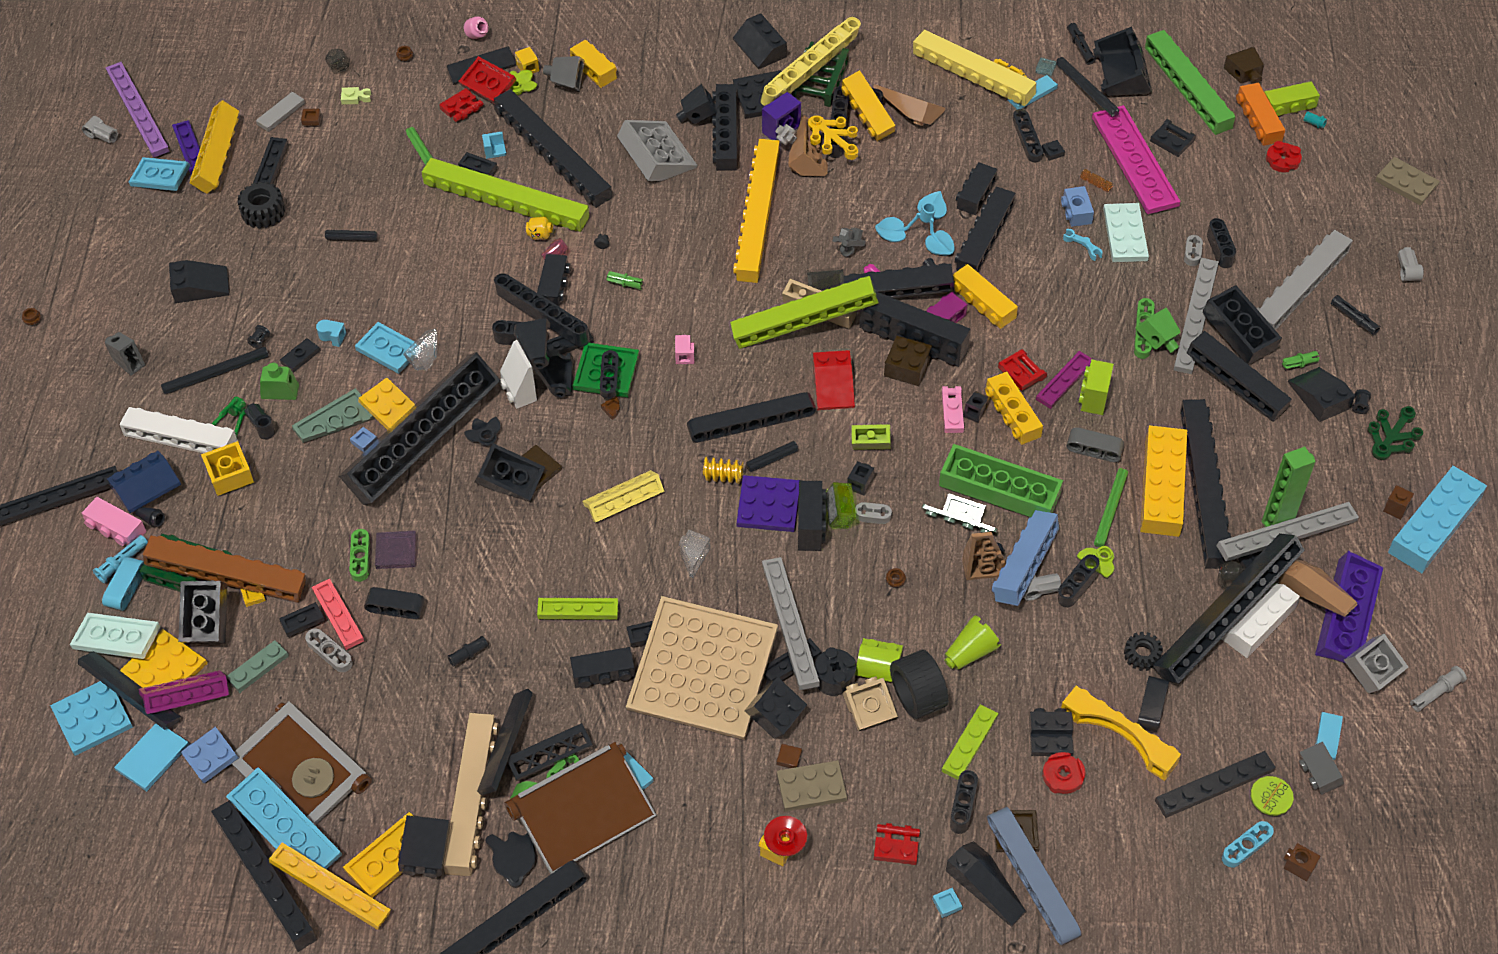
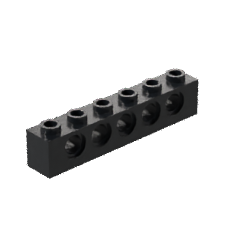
[712,84,737,171]

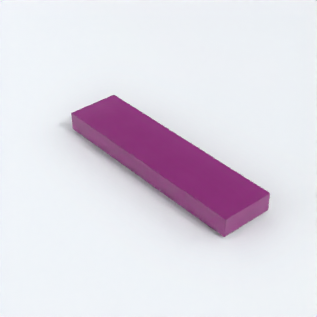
[1036,351,1094,409]

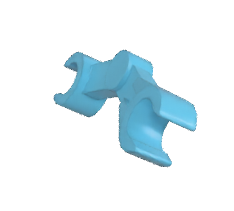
[1063,229,1102,261]

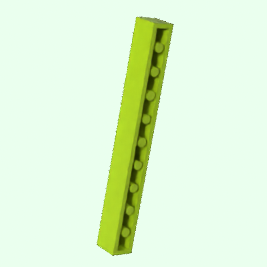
[422,158,589,232]

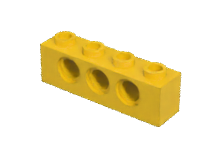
[985,372,1043,445]

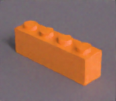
[1236,82,1285,146]

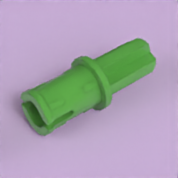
[607,271,643,290]
[1282,351,1319,369]

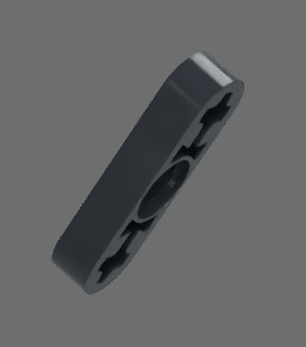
[600,350,619,399]

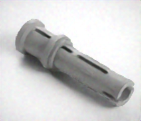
[1410,666,1467,712]

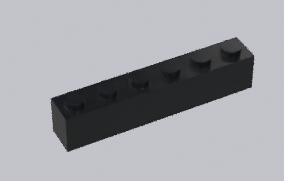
[954,186,1016,272]
[843,263,954,298]
[1186,331,1292,422]

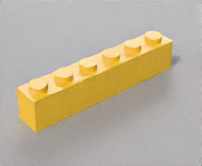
[189,100,239,194]

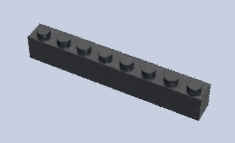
[211,800,317,952]

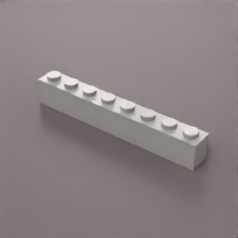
[1257,230,1353,330]

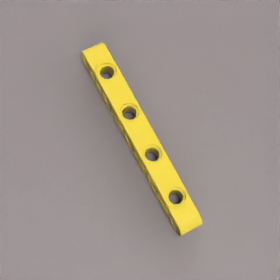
[761,17,861,106]

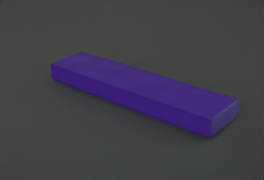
[172,120,200,175]

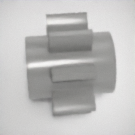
[775,124,797,145]

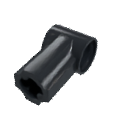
[244,403,275,439]

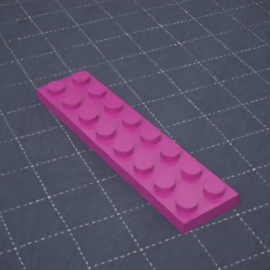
[1092,105,1181,214]

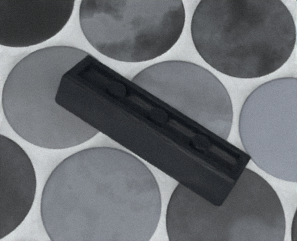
[447,46,516,85]

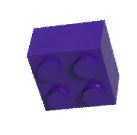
[762,92,801,140]

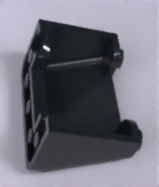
[1093,26,1152,96]
[514,318,573,398]

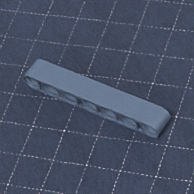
[987,807,1081,945]

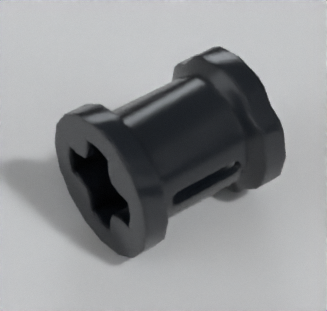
[247,325,270,349]
[1352,389,1372,414]

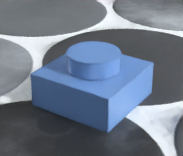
[350,427,377,452]

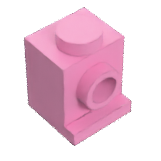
[675,335,694,364]

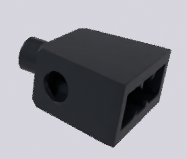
[676,83,717,124]

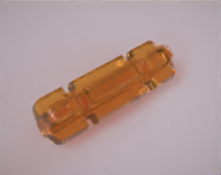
[1080,169,1113,192]

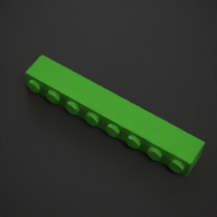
[1145,30,1235,135]

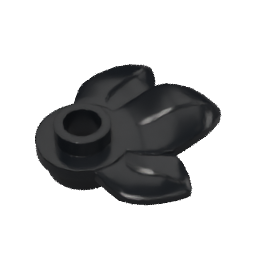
[464,417,501,446]

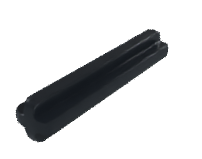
[325,230,378,241]
[746,441,798,472]

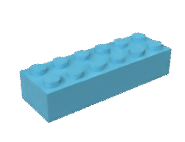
[1388,466,1487,573]

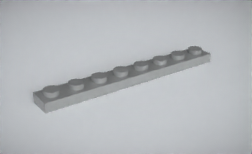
[1174,258,1219,375]
[1216,502,1359,561]
[762,557,819,690]

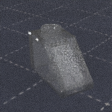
[403,329,437,371]
[679,530,710,578]

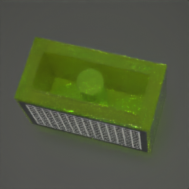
[826,482,856,529]

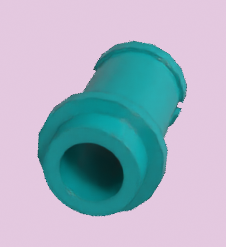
[1303,111,1327,129]

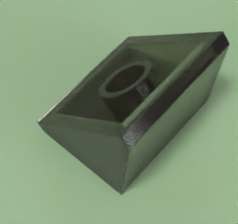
[805,267,844,291]

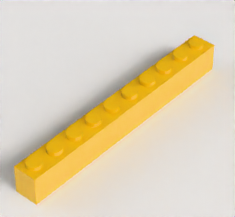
[733,139,780,283]

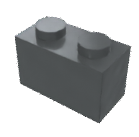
[1299,741,1344,795]

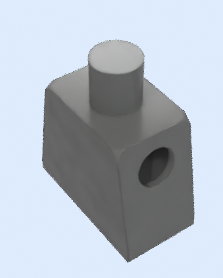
[543,56,585,92]
[105,332,145,376]

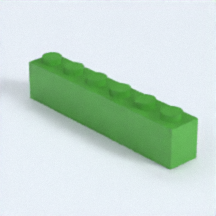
[1261,447,1315,527]

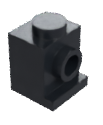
[847,461,874,496]

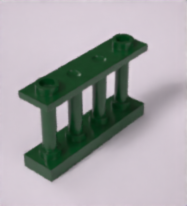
[792,41,849,107]
[140,533,232,592]

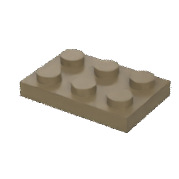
[1375,157,1440,206]
[777,760,847,812]

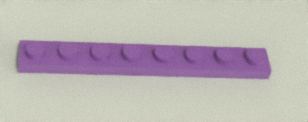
[105,62,169,158]

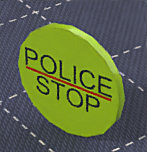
[1251,776,1294,816]

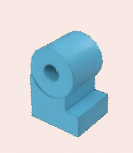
[316,320,346,347]

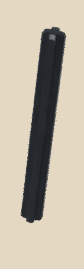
[1056,57,1120,117]
[161,347,269,394]

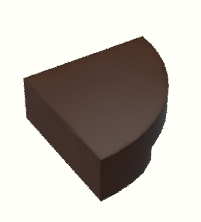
[601,396,620,420]

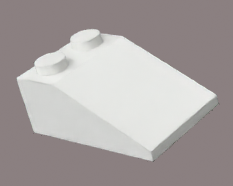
[499,340,537,409]

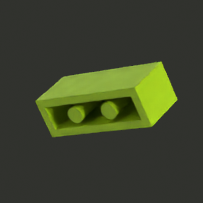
[1264,81,1320,116]

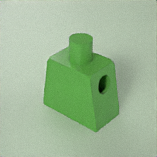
[1136,308,1180,353]
[260,363,299,400]

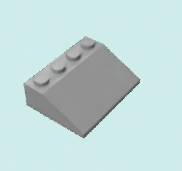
[617,120,697,181]

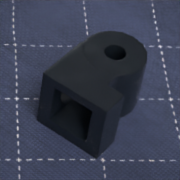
[963,391,990,423]

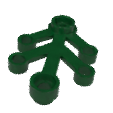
[1367,406,1423,460]

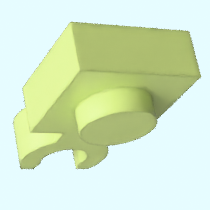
[341,87,371,105]

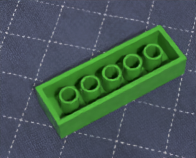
[939,444,1063,517]

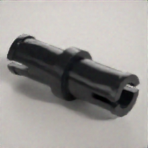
[447,636,488,667]

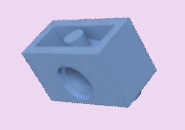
[1061,186,1094,227]

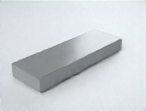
[256,92,305,132]

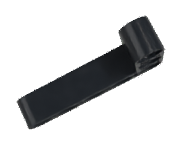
[828,86,883,158]

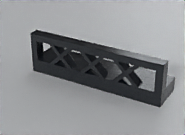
[507,723,593,781]

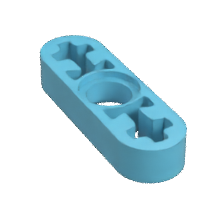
[1222,821,1274,868]

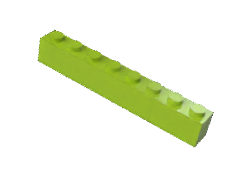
[730,276,878,349]

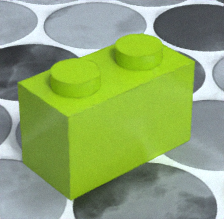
[852,425,891,450]

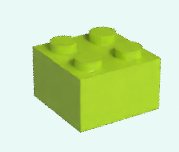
[1079,359,1114,415]

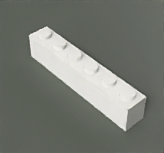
[119,407,237,453]

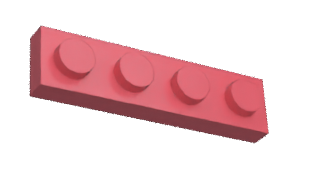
[312,579,364,650]

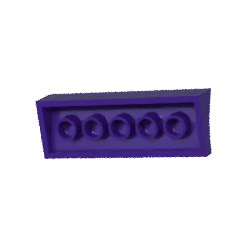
[1315,551,1383,663]

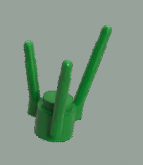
[212,397,246,437]

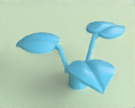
[875,191,954,255]

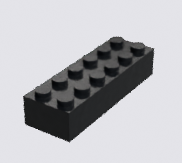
[859,291,971,367]

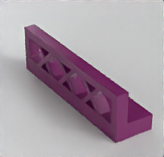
[139,670,229,714]

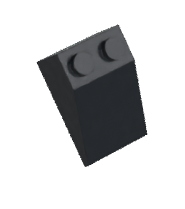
[169,260,229,304]
[1288,367,1356,422]
[474,443,545,501]

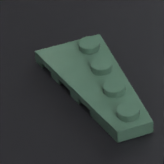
[292,388,376,443]

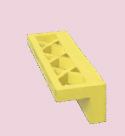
[582,470,664,522]

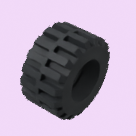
[237,182,285,229]

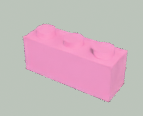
[82,497,146,546]

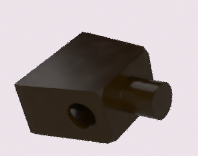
[1224,46,1264,83]

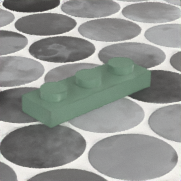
[226,640,289,693]

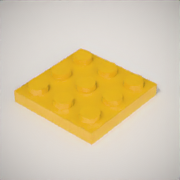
[120,629,208,688]

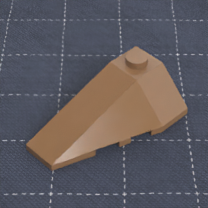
[873,84,945,126]
[788,115,828,176]
[962,532,1006,580]
[1279,559,1357,617]

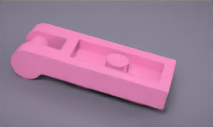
[942,386,964,433]

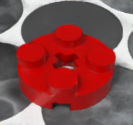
[1266,141,1302,173]
[1042,752,1085,794]

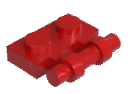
[439,88,484,122]
[873,823,920,865]

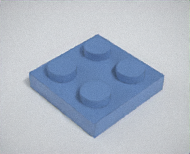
[181,727,239,783]

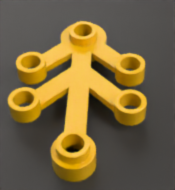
[808,116,858,160]

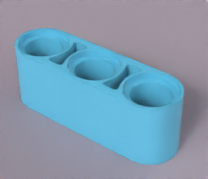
[102,557,147,611]

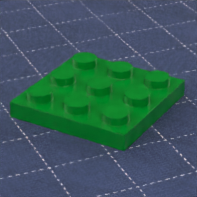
[573,343,639,398]

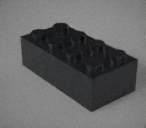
[1202,285,1282,365]

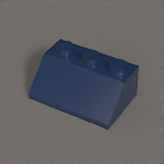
[107,451,181,513]

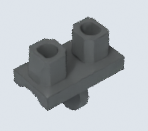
[832,227,866,257]

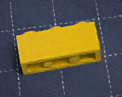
[570,40,617,88]

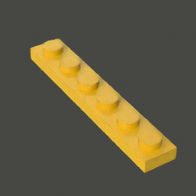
[269,842,391,930]

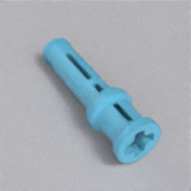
[93,535,148,583]

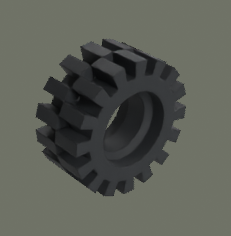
[1124,632,1163,671]

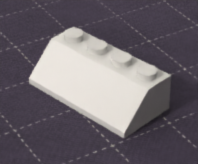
[1221,584,1300,658]

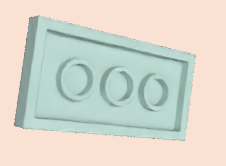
[1103,203,1149,262]
[70,613,161,659]

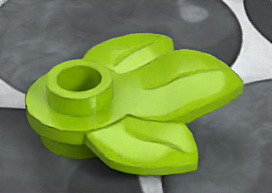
[509,70,537,96]
[1077,546,1114,578]

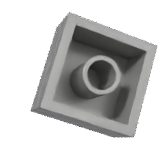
[1344,634,1408,693]

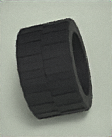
[890,649,949,719]

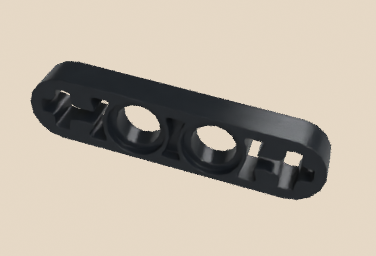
[1013,109,1043,163]

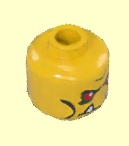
[526,217,553,240]

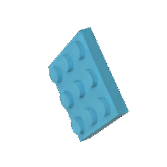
[50,681,133,756]

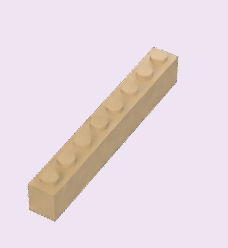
[443,713,499,876]

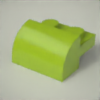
[855,638,903,682]

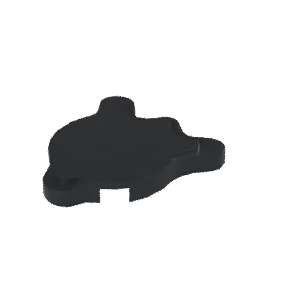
[485,832,535,888]

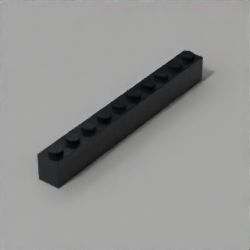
[494,89,612,208]
[1180,399,1234,569]
[1153,533,1305,684]

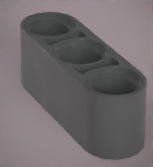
[1066,427,1124,462]

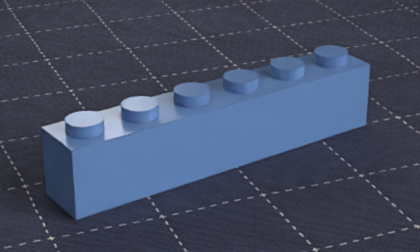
[992,510,1059,606]

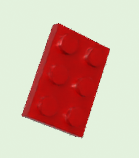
[458,56,517,104]

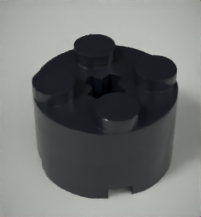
[815,647,856,696]

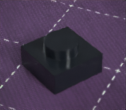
[1042,140,1065,161]

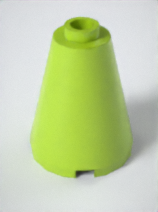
[944,615,1001,670]

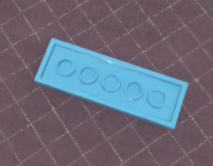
[226,767,342,869]

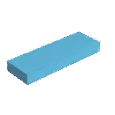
[1008,75,1058,109]

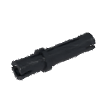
[1067,23,1096,65]
[1331,295,1381,336]

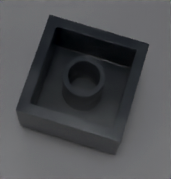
[744,676,807,739]

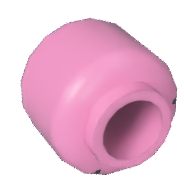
[464,16,488,39]

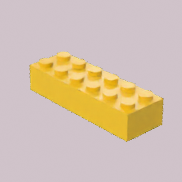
[1140,425,1187,537]

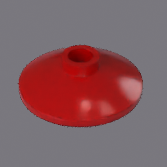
[764,816,807,856]

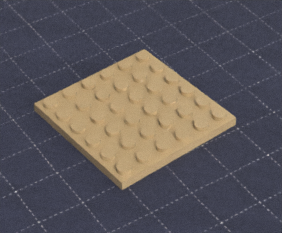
[626,596,778,740]

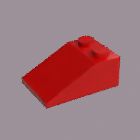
[812,350,855,410]

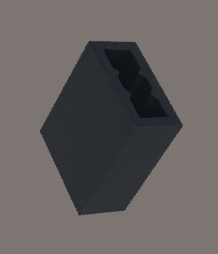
[398,815,450,878]

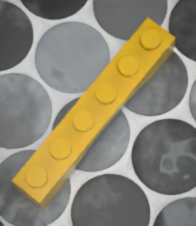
[1061,686,1181,781]

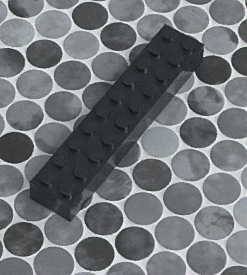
[339,352,501,505]

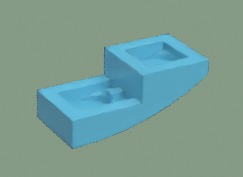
[1315,712,1343,760]

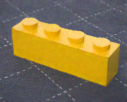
[841,70,895,141]
[953,264,1018,329]

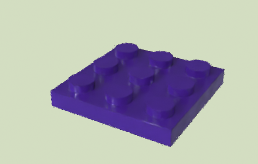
[736,475,799,532]

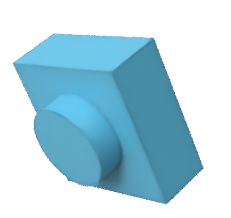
[932,888,962,918]

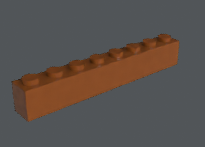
[142,535,306,603]

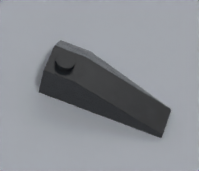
[946,841,1026,927]

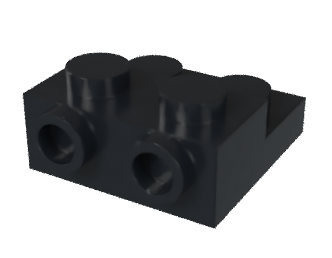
[1029,708,1074,757]

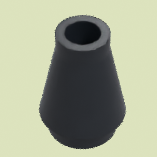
[135,506,165,527]

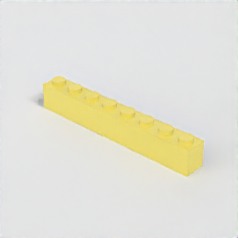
[913,30,1037,106]

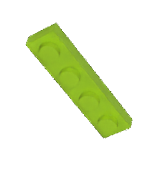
[537,598,618,619]
[941,704,998,780]

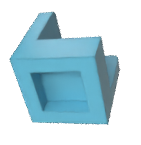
[482,132,506,159]

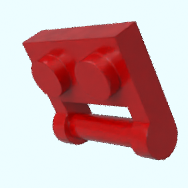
[998,349,1047,391]

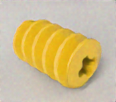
[703,457,744,484]

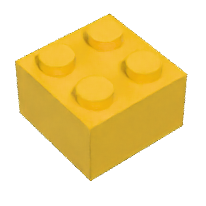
[201,441,254,496]

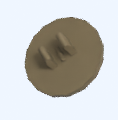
[292,758,334,798]

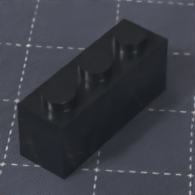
[955,162,998,216]
[537,254,571,307]
[570,647,635,688]

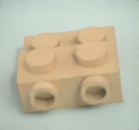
[843,677,898,731]

